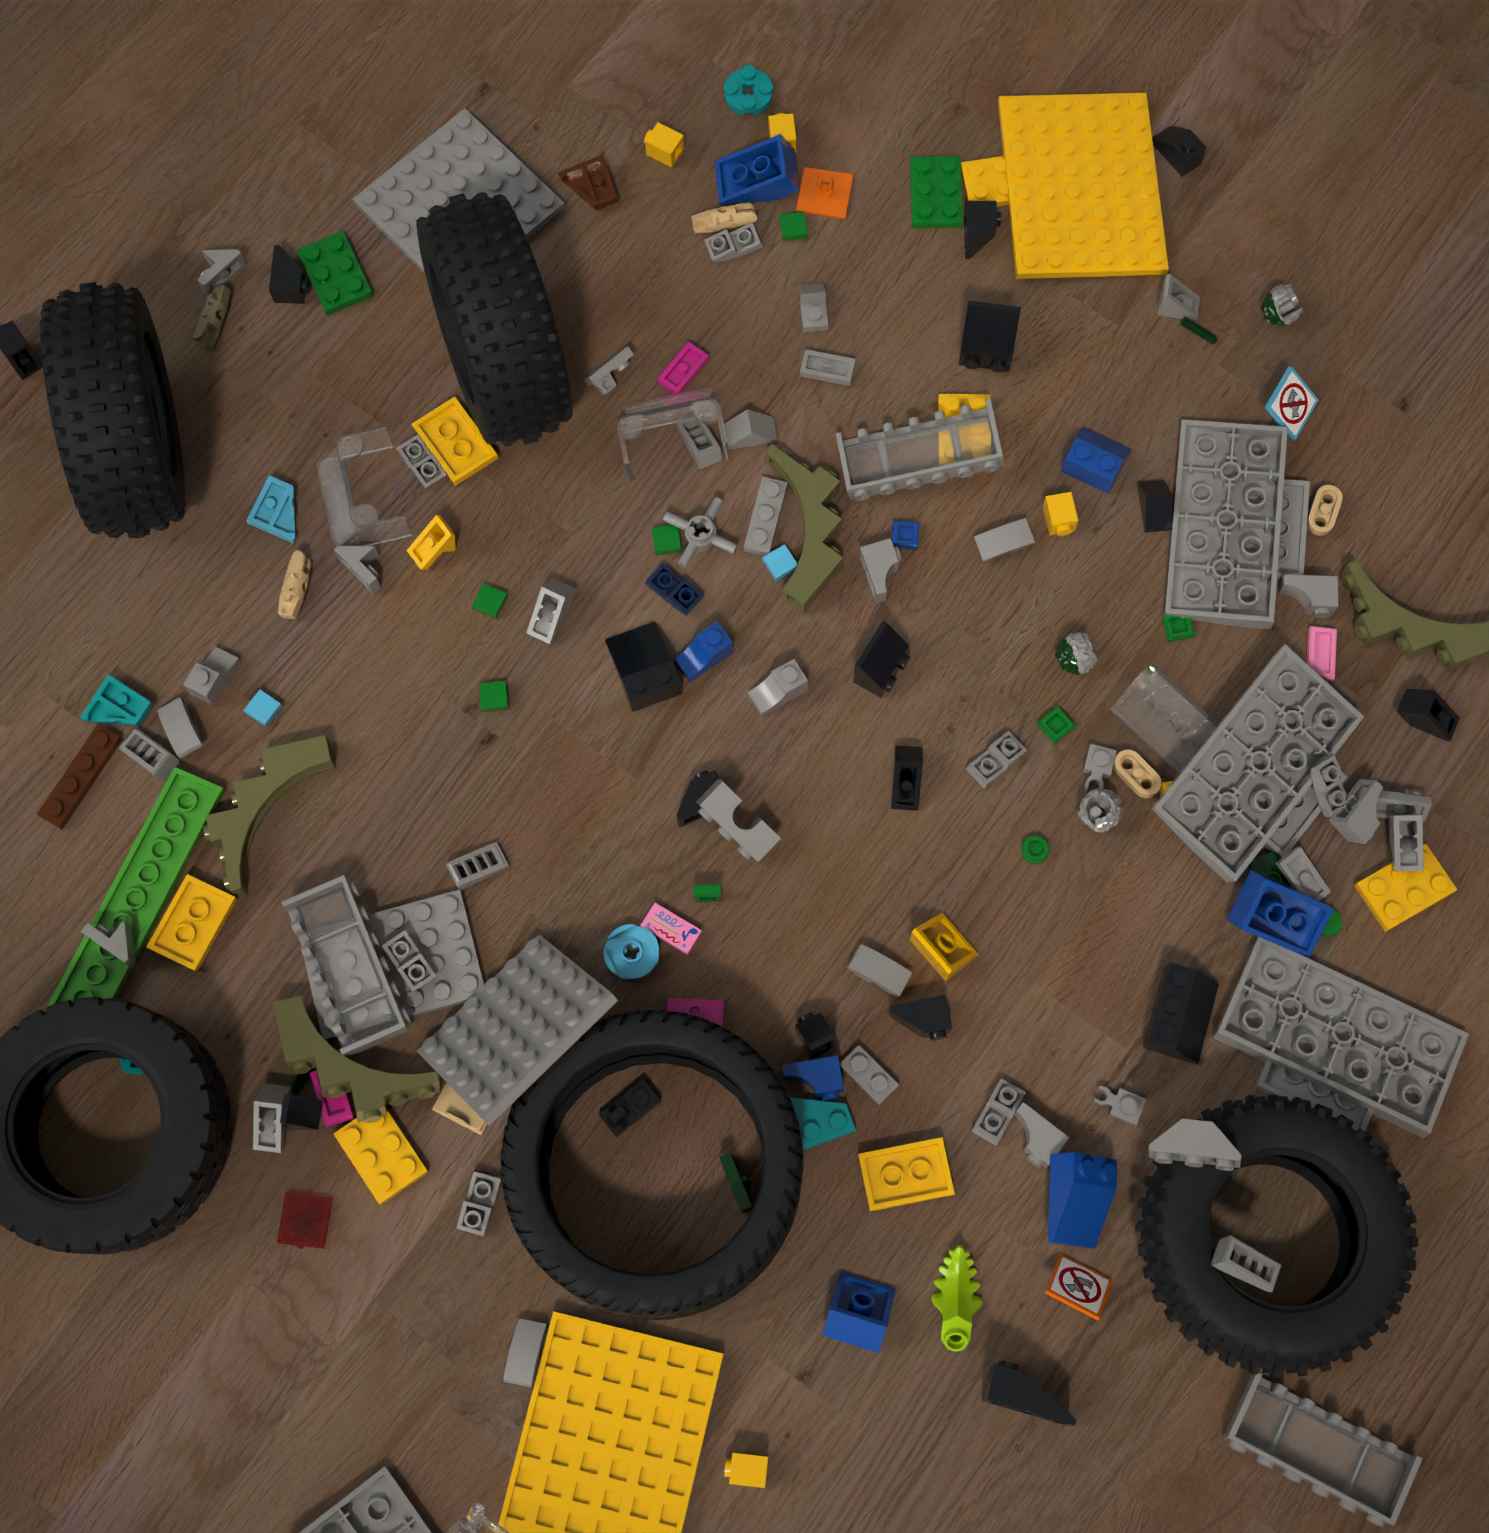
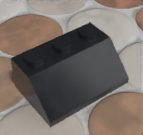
[1143,962,1219,1065]

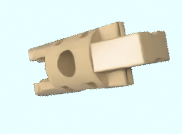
[691,202,758,234]
[278,550,312,619]

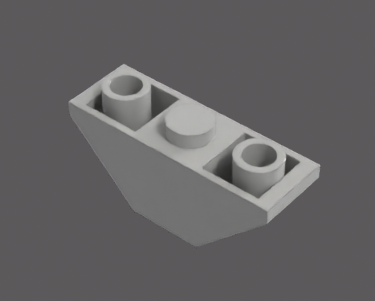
[1149,1119,1241,1171]

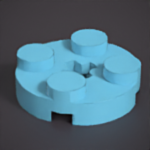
[604,924,660,981]

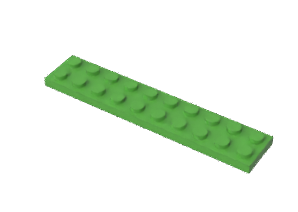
[45,767,225,1011]

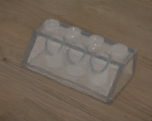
[1110,664,1219,774]

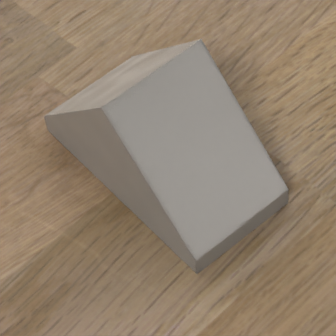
[1157,274,1200,320]
[722,410,777,450]

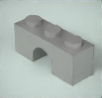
[696,779,781,862]

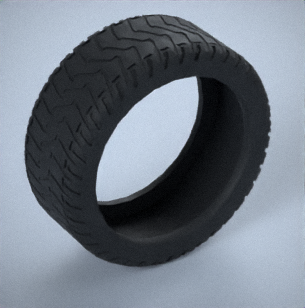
[500,1010,803,1320]

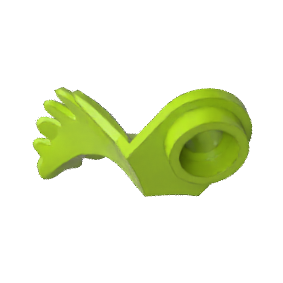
[931,1245,983,1352]

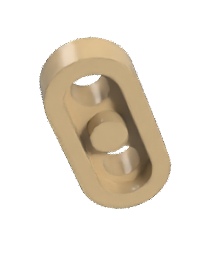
[1307,485,1343,536]
[1113,750,1161,798]

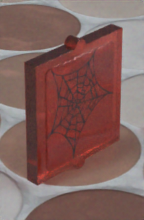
[277,1192,333,1249]

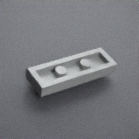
[743,477,788,556]

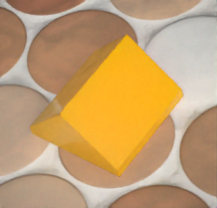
[910,912,979,982]

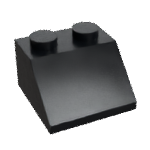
[853,621,911,698]

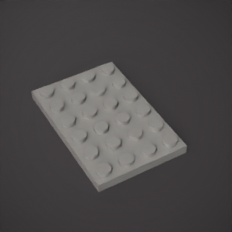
[301,890,485,1041]

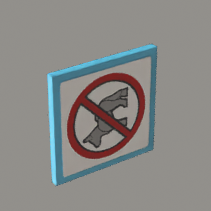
[1265,366,1319,441]

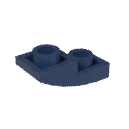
[645,563,704,616]

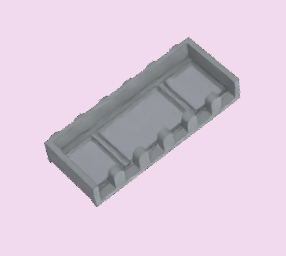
[836,399,1004,501]
[282,875,411,1058]
[1222,1373,1423,1528]

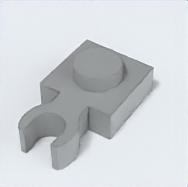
[1083,744,1117,791]
[1092,1086,1147,1127]

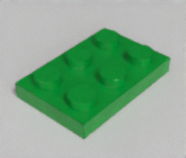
[910,156,963,229]
[297,231,374,316]

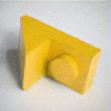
[406,515,456,570]

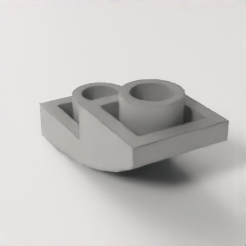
[704,222,763,263]
[396,434,447,489]
[974,518,1036,562]
[157,697,203,758]
[966,731,1027,789]
[1311,755,1347,817]
[382,930,436,992]
[847,944,912,997]
[971,1078,1026,1146]
[456,1170,501,1236]
[503,1318,548,1388]

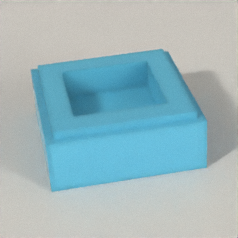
[762,544,797,581]
[243,689,283,728]

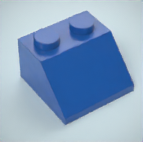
[1061,427,1131,494]
[822,1271,896,1353]

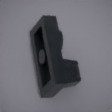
[599,1079,661,1138]

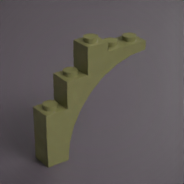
[765,444,843,614]
[1341,560,1489,672]
[203,735,335,897]
[273,996,440,1123]

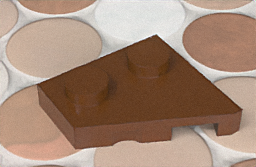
[558,155,619,211]

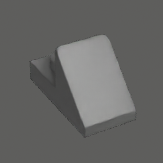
[197,249,246,296]
[798,282,829,333]
[334,546,381,594]
[81,921,136,968]

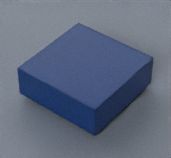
[892,520,919,550]

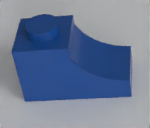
[674,621,733,682]
[782,1055,844,1101]

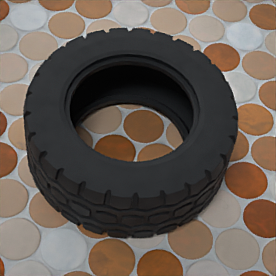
[0,997,232,1254]

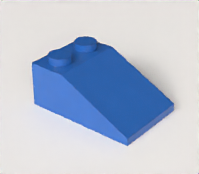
[715,134,800,205]
[1227,870,1334,958]
[1048,1152,1117,1249]

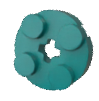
[724,65,773,116]

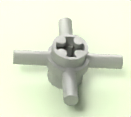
[663,497,738,568]

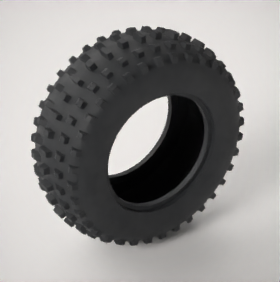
[416,192,573,446]
[40,282,185,539]
[1135,1094,1418,1377]

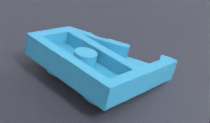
[247,475,296,544]

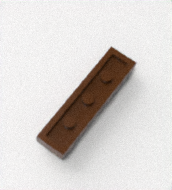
[37,724,123,830]

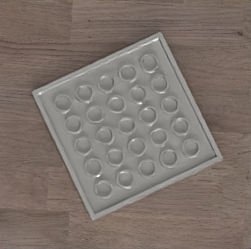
[352,108,565,274]
[417,935,618,1126]

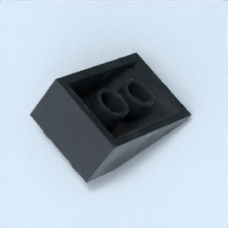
[959,301,1021,372]
[605,622,682,712]
[982,1360,1076,1426]

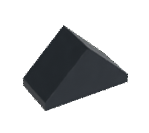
[1137,480,1172,533]
[280,1094,323,1131]

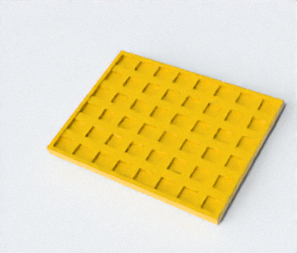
[998,93,1169,279]
[496,1311,724,1533]

